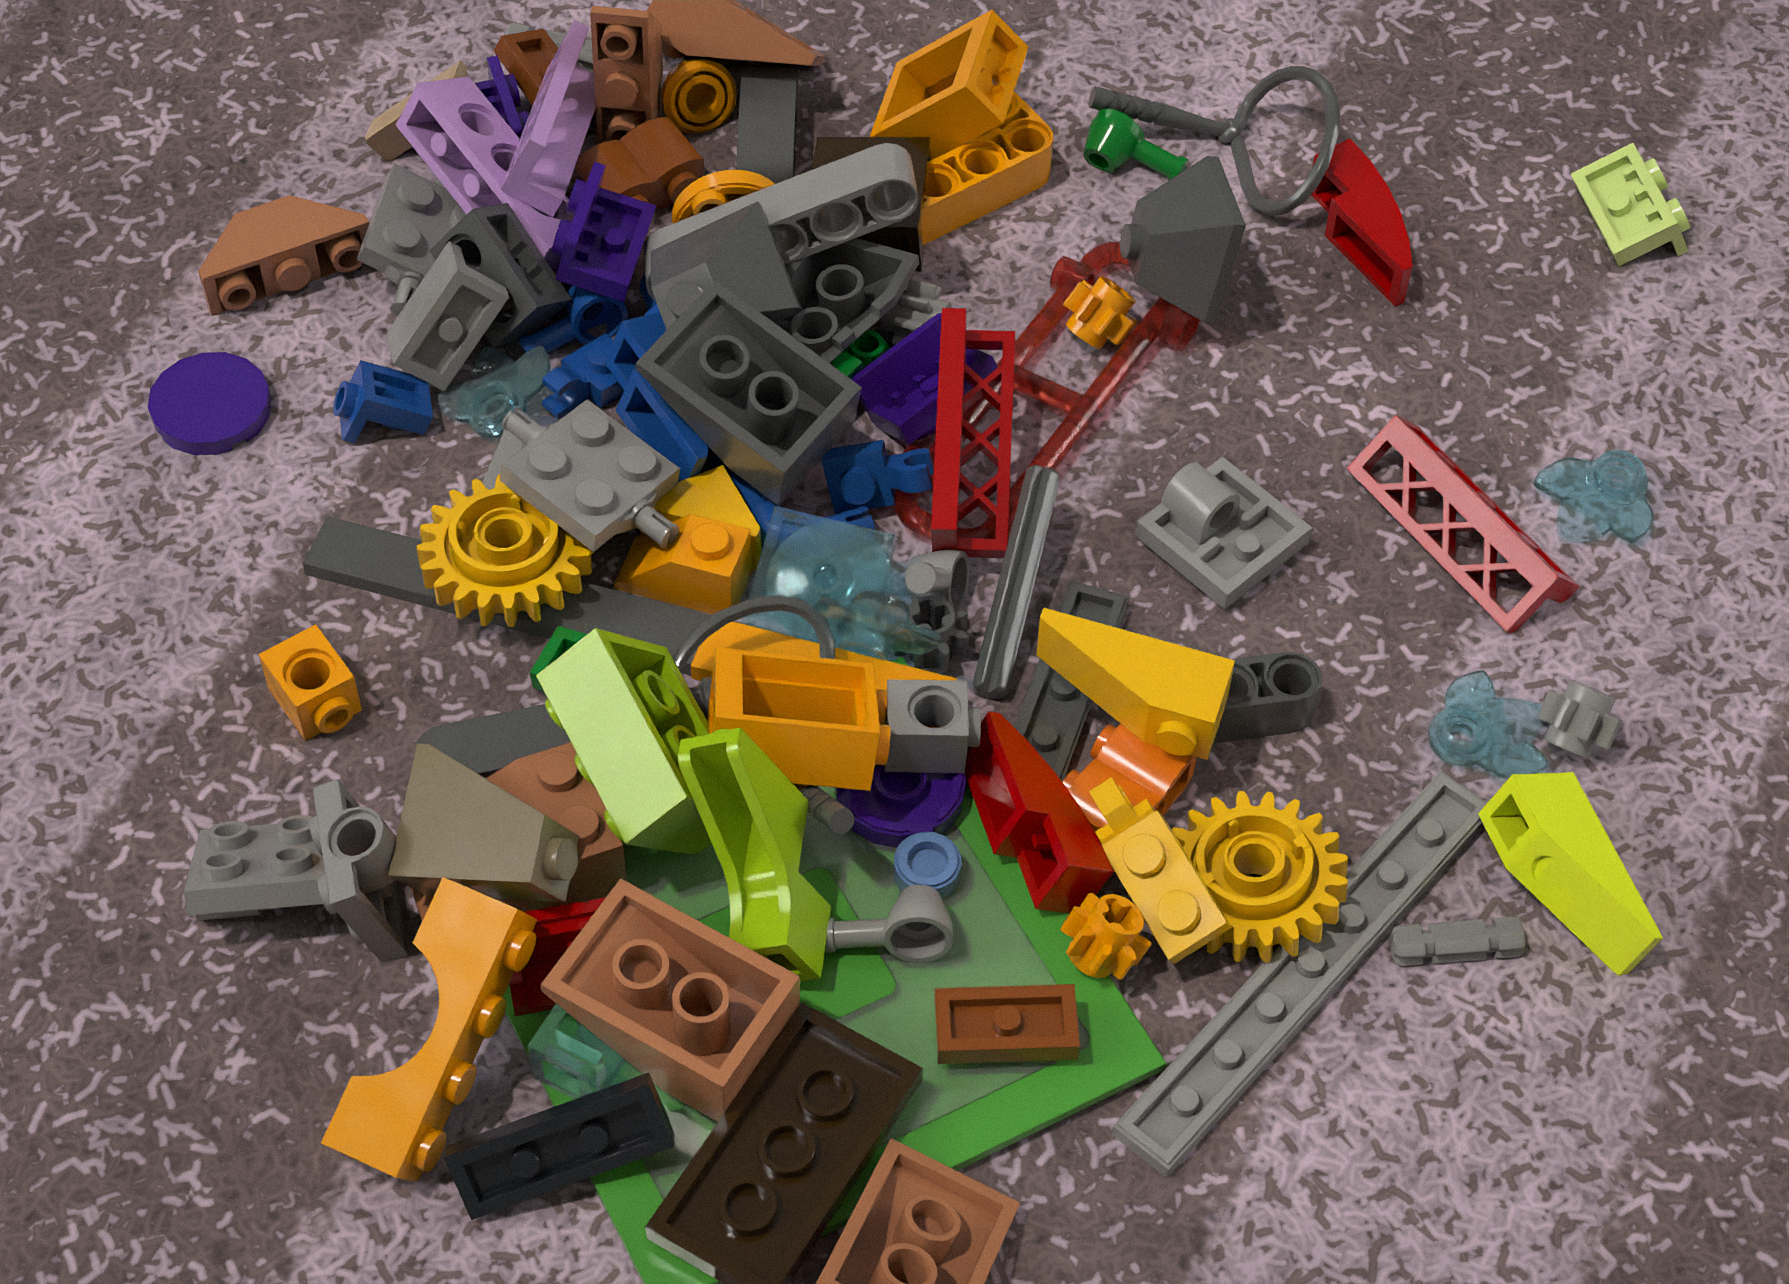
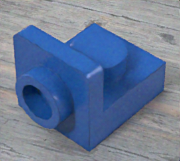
[333,360,433,443]

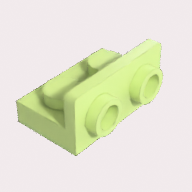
[1571,143,1691,267]

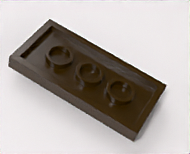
[645,1002,923,1284]

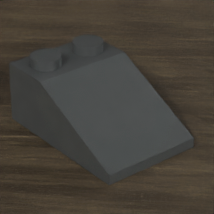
[636,280,862,506]

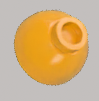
[661,58,737,134]

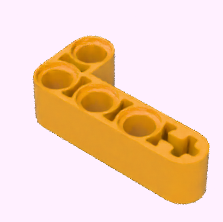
[921,92,1053,245]

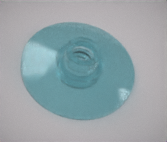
[766,521,893,646]

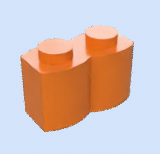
[1063,723,1197,845]

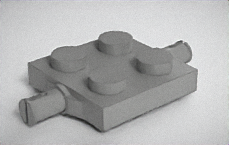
[356,163,466,317]
[500,400,680,552]

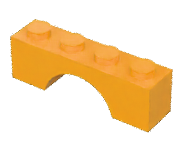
[321,877,537,1182]

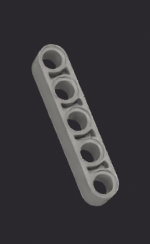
[643,143,919,301]

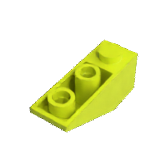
[1478,772,1663,976]

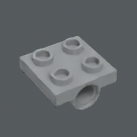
[1135,456,1312,609]
[309,779,409,962]
[184,815,325,921]

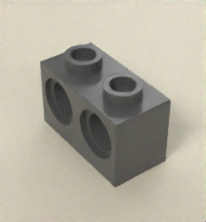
[429,203,572,348]

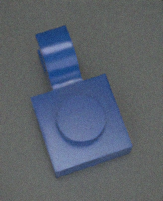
[542,333,624,419]
[821,440,934,514]

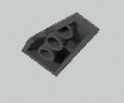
[775,238,919,363]

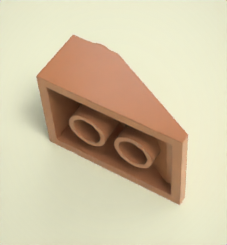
[647,0,826,66]
[410,742,628,921]
[541,878,800,1122]
[816,1138,1020,1284]

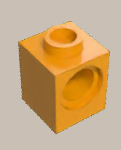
[258,624,362,741]

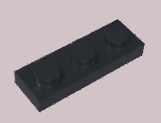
[444,1072,675,1220]

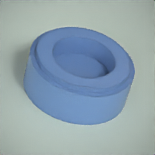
[893,832,961,899]

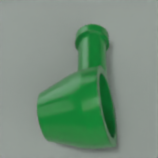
[1083,109,1189,181]

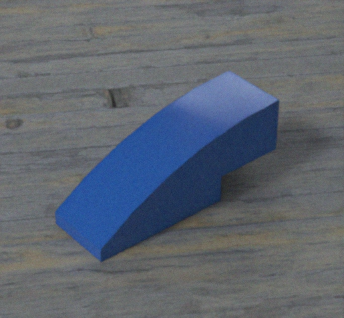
[604,312,708,482]

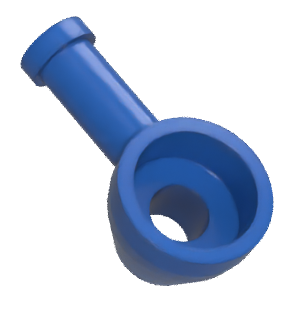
[517,286,628,365]

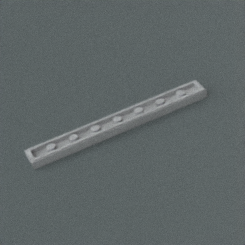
[1111,771,1487,1178]

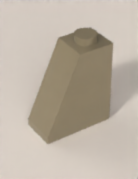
[388,744,579,903]

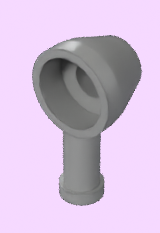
[905,550,969,612]
[825,885,953,963]

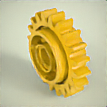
[417,474,594,627]
[1172,791,1348,963]

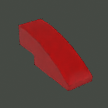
[1311,138,1413,307]
[965,711,1114,914]

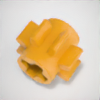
[1063,276,1138,349]
[1060,893,1151,980]

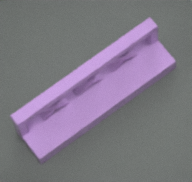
[500,20,596,217]

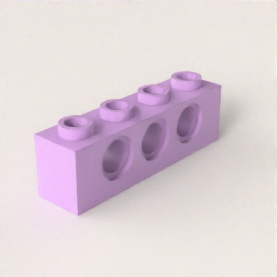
[396,76,574,282]

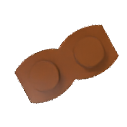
[572,117,705,211]

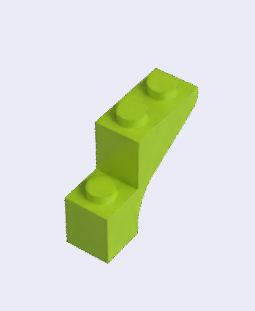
[678,727,831,981]

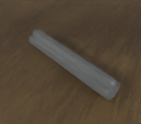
[973,465,1059,700]

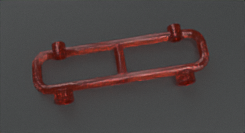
[894,241,1200,541]

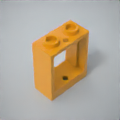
[869,9,1029,160]
[708,647,890,791]

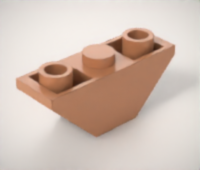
[590,6,663,144]
[198,195,369,316]

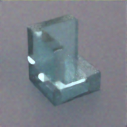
[527,1004,626,1099]

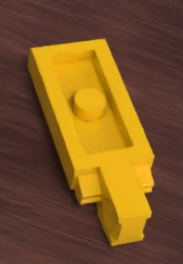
[1089,777,1232,964]

